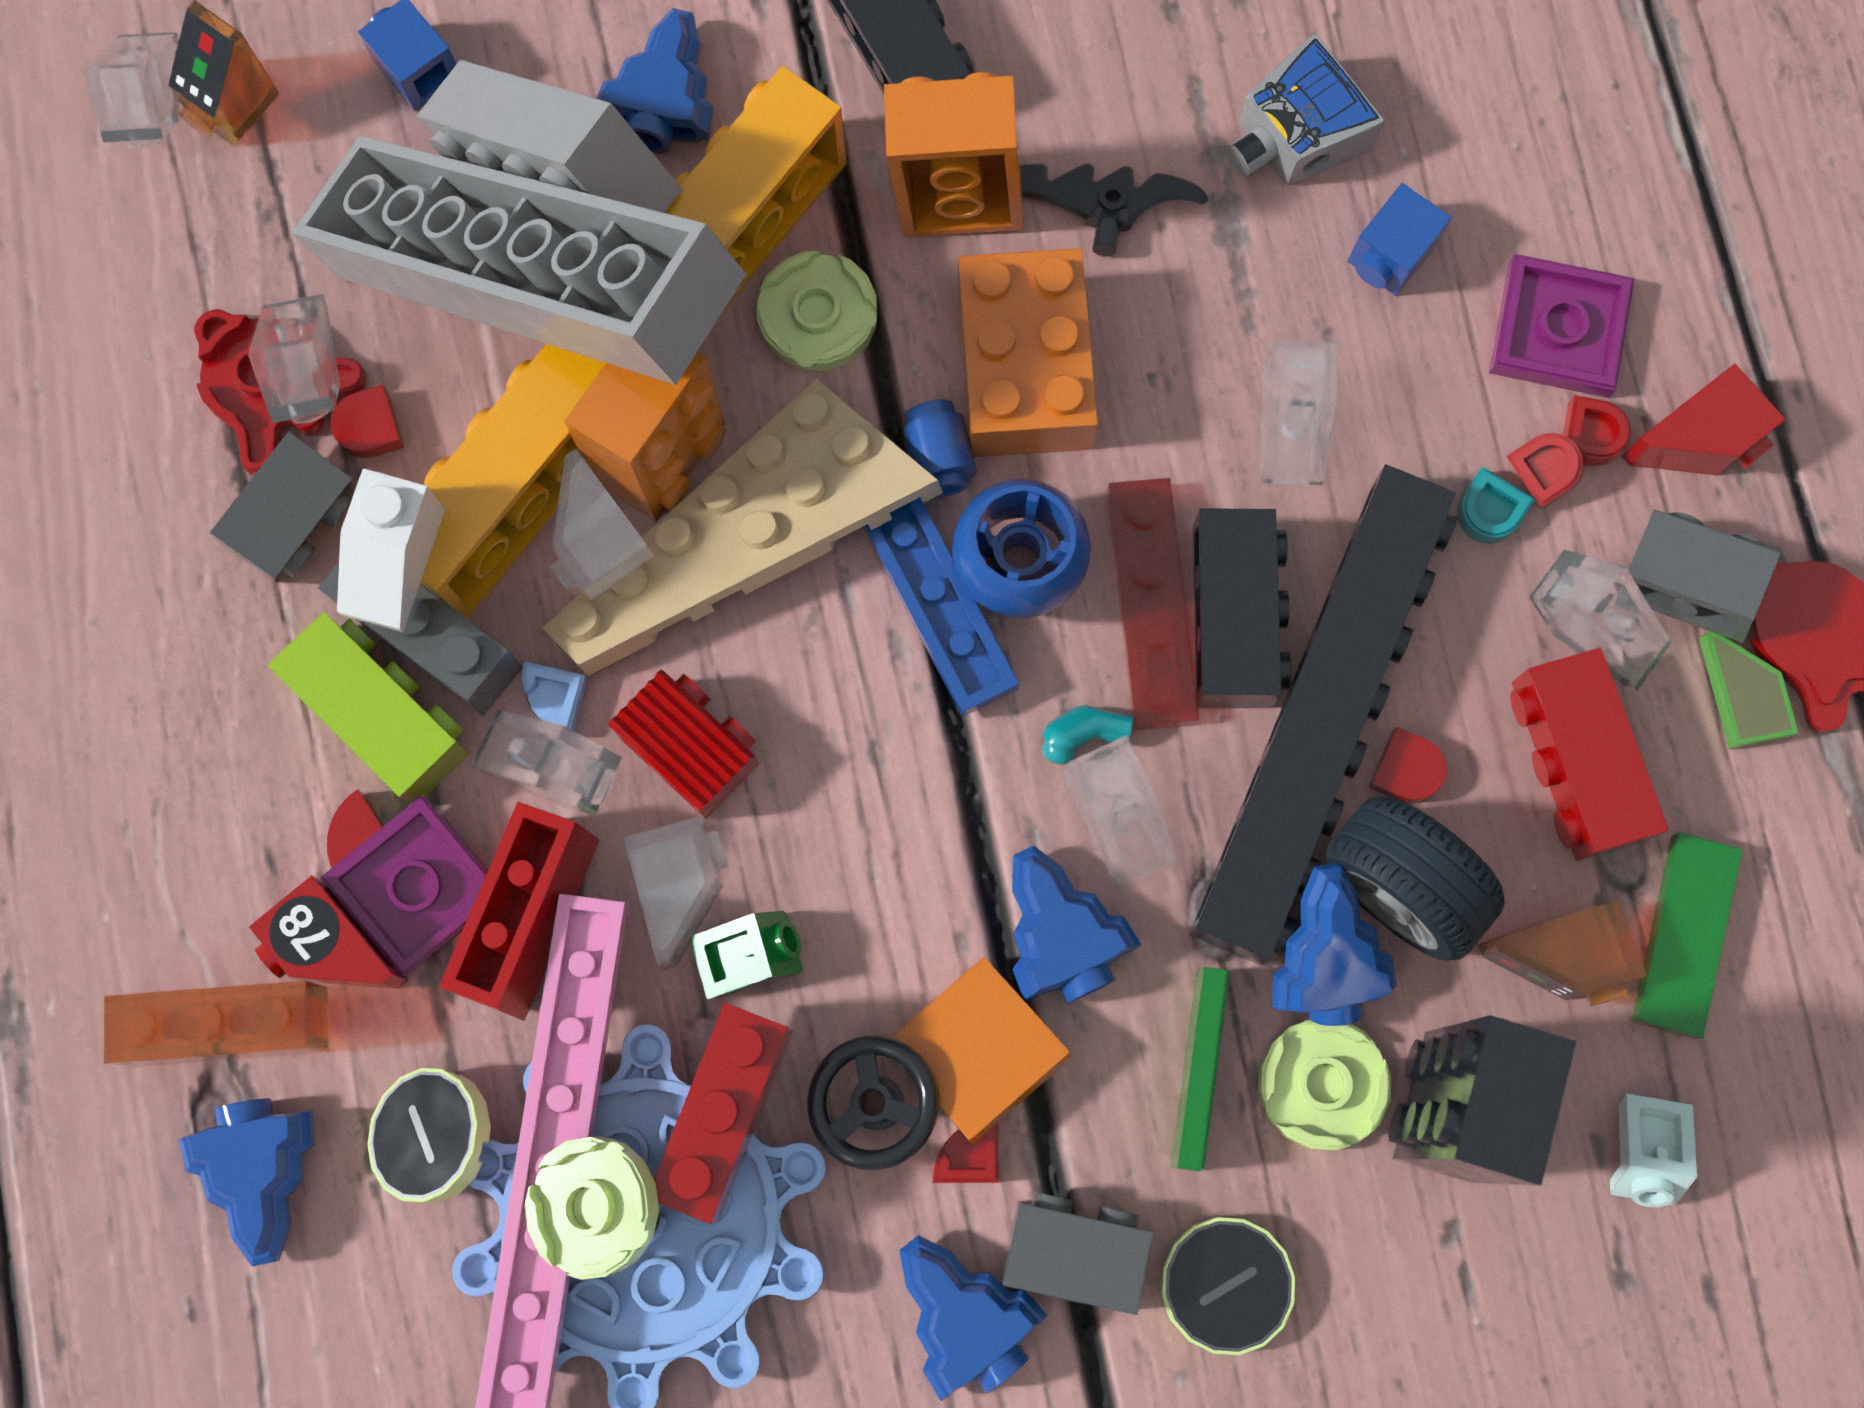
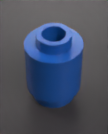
[903,399,977,497]

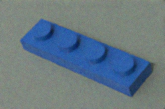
[863,497,1019,717]

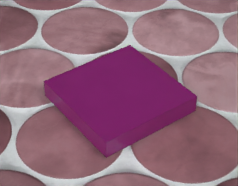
[1489,254,1635,398]
[320,794,488,978]

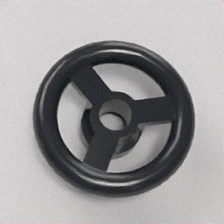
[807,1035,939,1170]

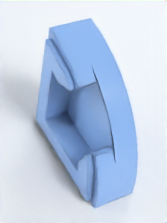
[522,661,589,740]

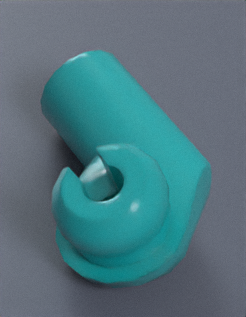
[1042,705,1134,765]

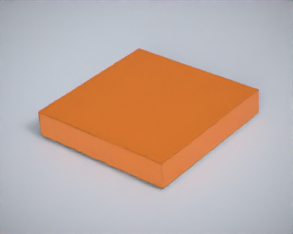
[891,957,1072,1145]

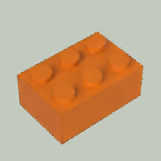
[884,72,1024,238]
[957,248,1098,457]
[564,351,726,522]

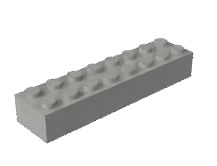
[292,135,747,385]

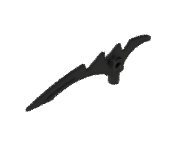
[1021,163,1208,257]

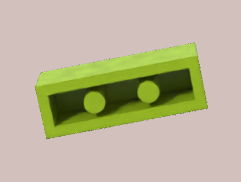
[267,611,470,804]

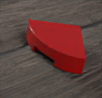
[327,789,384,868]
[932,1123,999,1183]

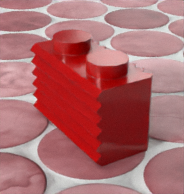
[608,669,759,819]

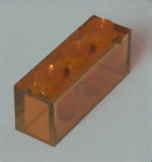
[104,981,329,1067]

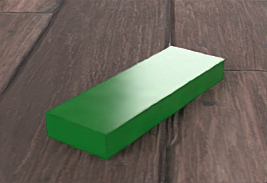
[1632,832,1742,1039]
[1170,967,1230,1172]

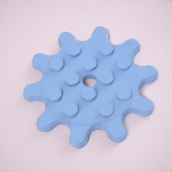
[452,1024,826,1408]

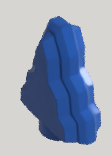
[596,8,714,153]
[1012,845,1141,1003]
[1272,863,1397,1026]
[178,1098,315,1267]
[899,1235,1048,1401]

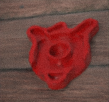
[194,309,367,476]
[1750,561,1864,733]

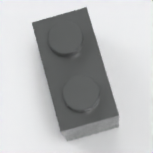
[209,431,353,582]
[1619,509,1781,643]
[1001,1192,1153,1315]

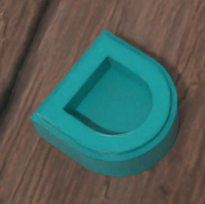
[1457,466,1536,544]

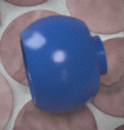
[952,479,1091,618]

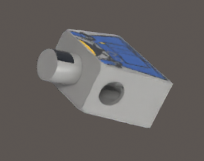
[1227,33,1385,185]

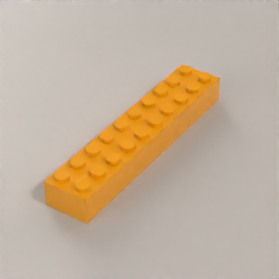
[420,65,847,619]

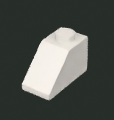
[337,468,445,632]

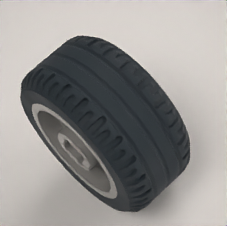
[1326,797,1505,961]

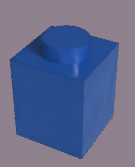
[357,0,456,111]
[1347,183,1452,296]

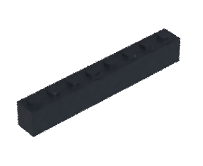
[1189,464,1458,966]

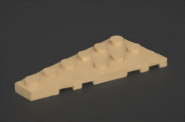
[542,379,943,676]

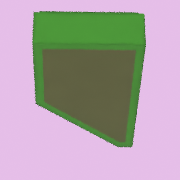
[1699,632,1799,750]

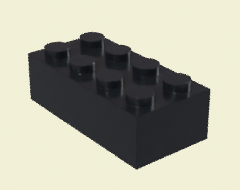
[1388,1015,1577,1186]

